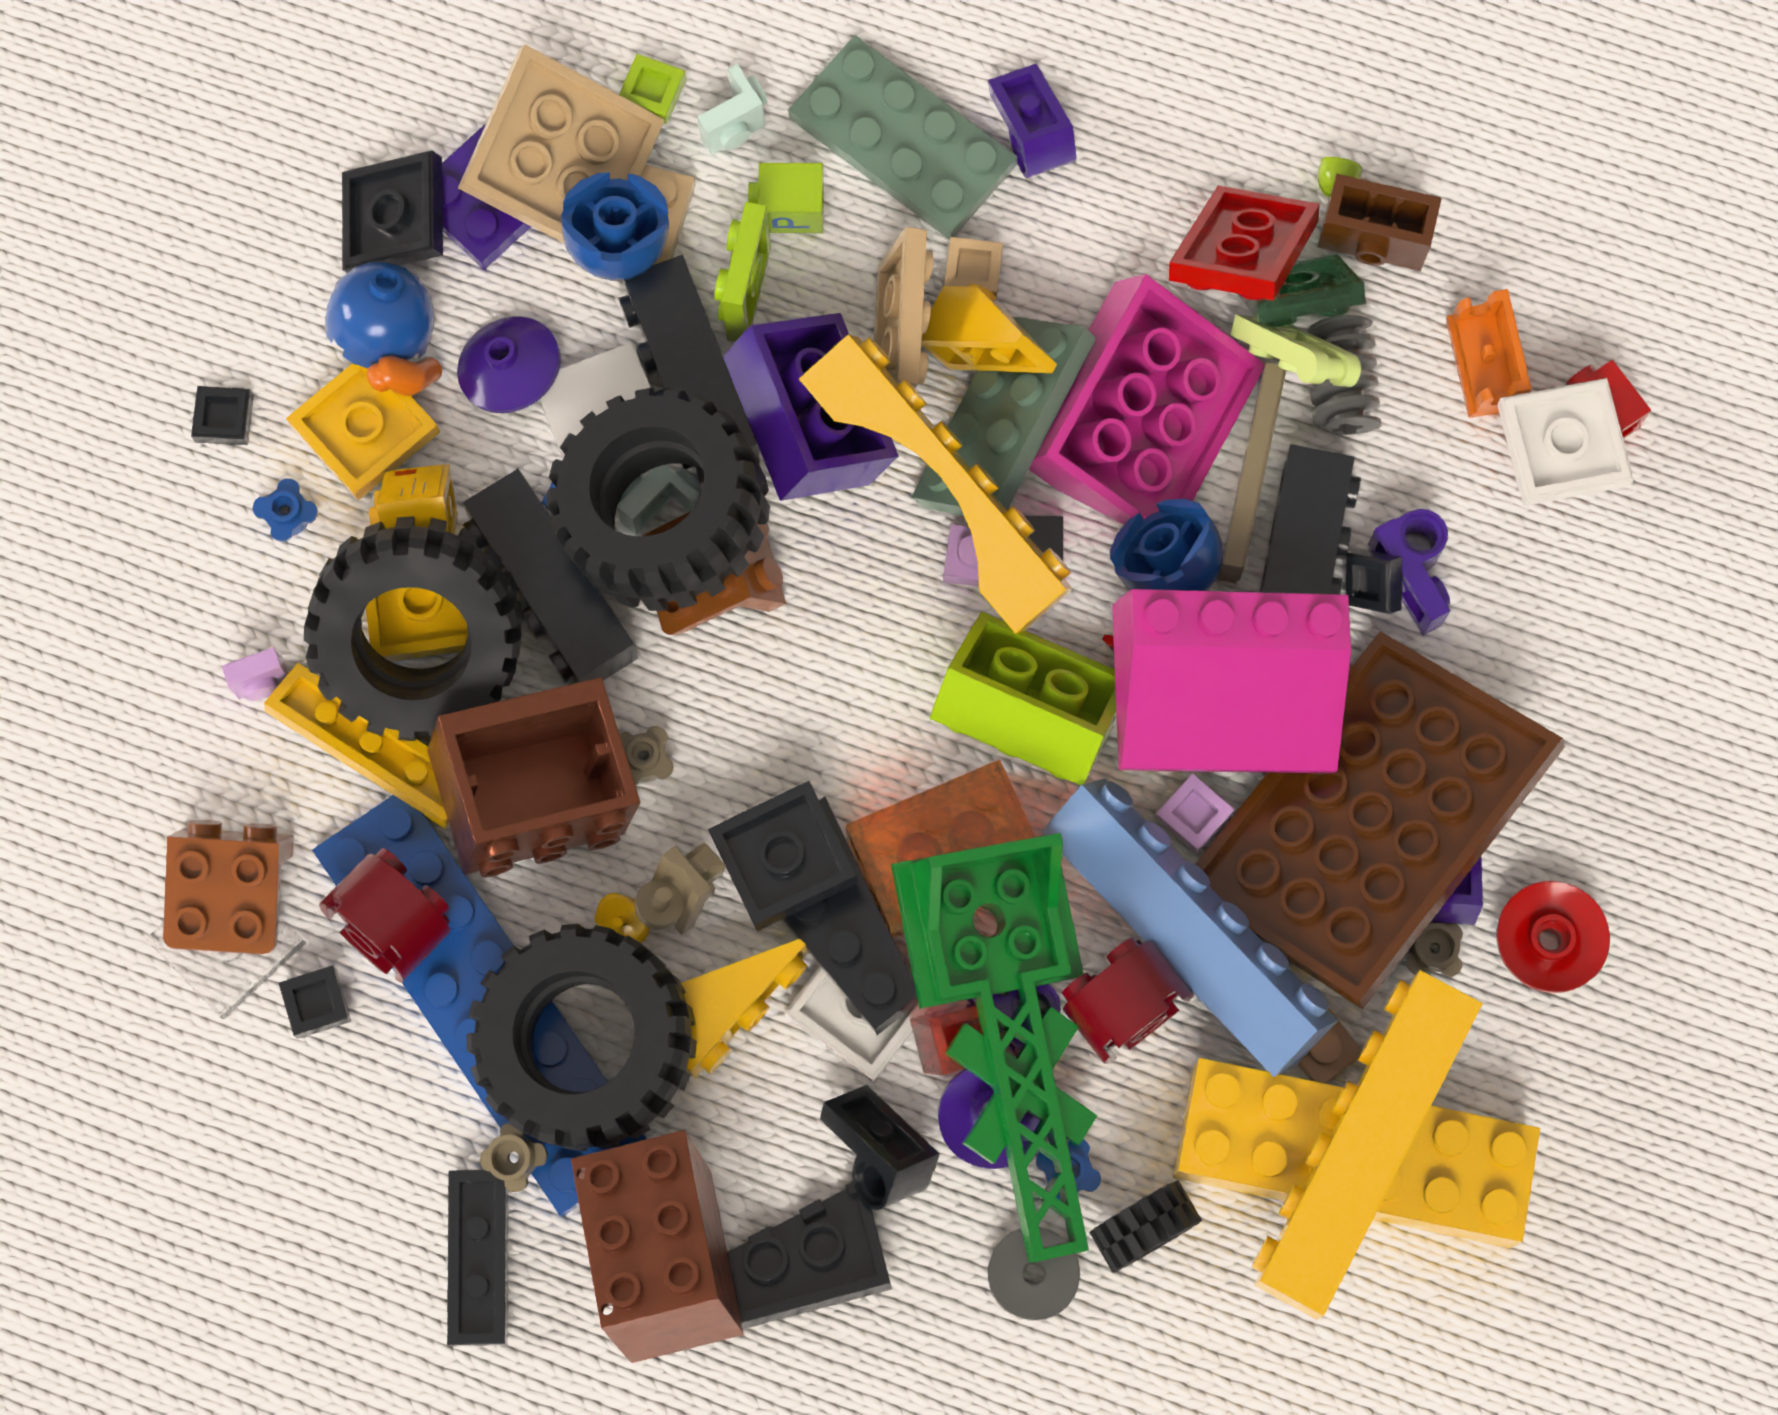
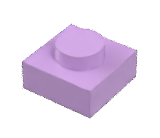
[943,524,979,587]
[221,647,288,701]
[1155,773,1234,854]

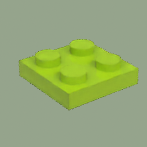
[714,201,771,342]

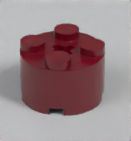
[319,848,450,983]
[1061,937,1195,1064]

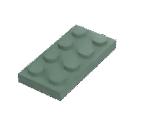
[788,35,1017,240]
[911,316,1096,516]

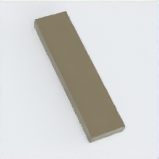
[1218,362,1287,584]

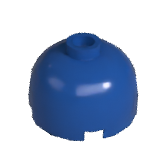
[561,172,669,281]
[325,262,434,368]
[1110,498,1223,591]

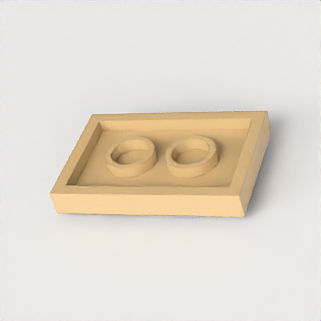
[873,227,933,388]

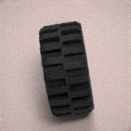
[547,388,770,611]
[303,516,523,741]
[466,924,697,1151]

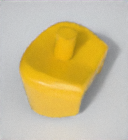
[594,893,652,943]

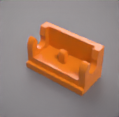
[1445,289,1532,418]

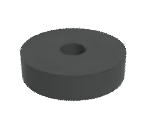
[987,1227,1080,1322]

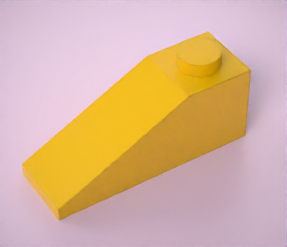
[921,283,1057,373]

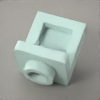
[697,64,768,155]
[617,465,702,536]

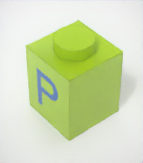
[748,163,824,234]

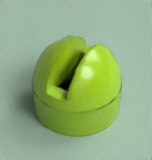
[1318,157,1363,197]

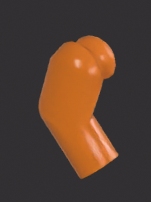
[367,355,442,396]

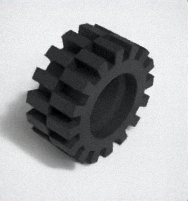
[1089,1180,1202,1273]

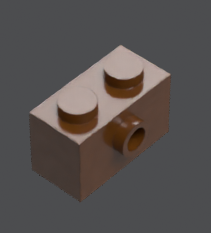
[1317,174,1442,271]

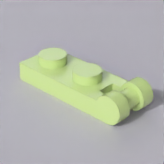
[1230,314,1361,387]

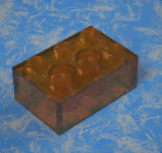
[845,759,1035,938]

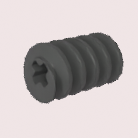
[1307,315,1382,435]

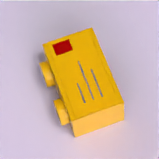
[369,464,458,535]

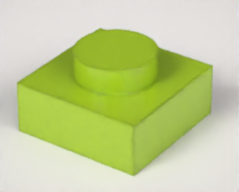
[619,54,687,124]

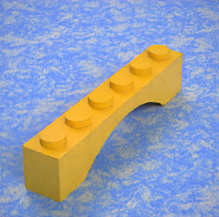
[799,334,1073,634]

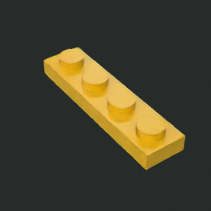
[264,662,449,829]

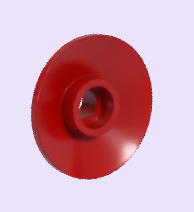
[1496,881,1610,993]

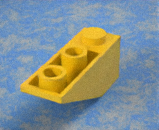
[681,939,808,1078]

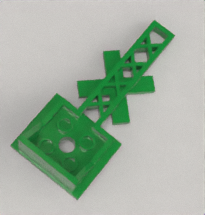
[891,833,1098,1262]

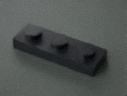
[447,1170,508,1347]

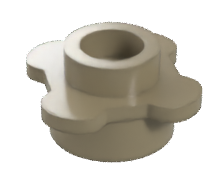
[619,726,674,785]
[1406,923,1463,977]
[480,1123,548,1192]

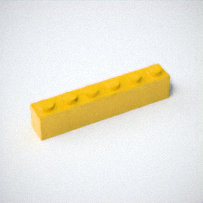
[1251,970,1483,1320]

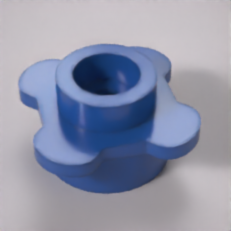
[252,479,318,542]
[1036,1139,1101,1201]

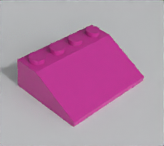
[1029,274,1266,525]
[1112,589,1351,773]

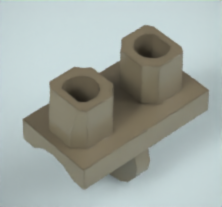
[634,842,726,935]

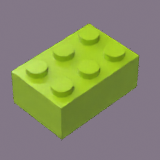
[929,611,1116,785]

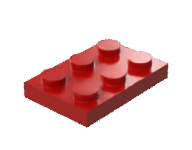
[1169,185,1320,301]

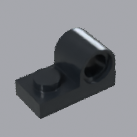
[820,1085,940,1210]

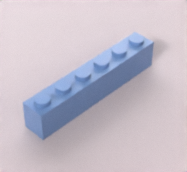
[1041,778,1338,1077]

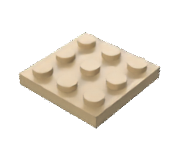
[458,44,665,244]

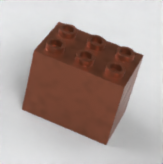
[427,677,641,877]
[571,1130,744,1363]

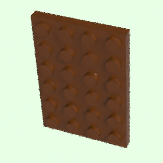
[1195,631,1565,1010]

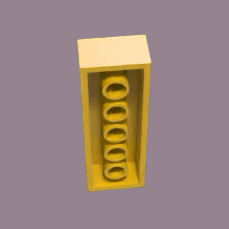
[1173,1058,1541,1248]

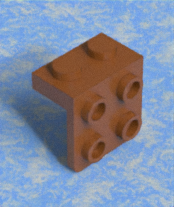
[642,511,786,636]
[163,820,294,954]

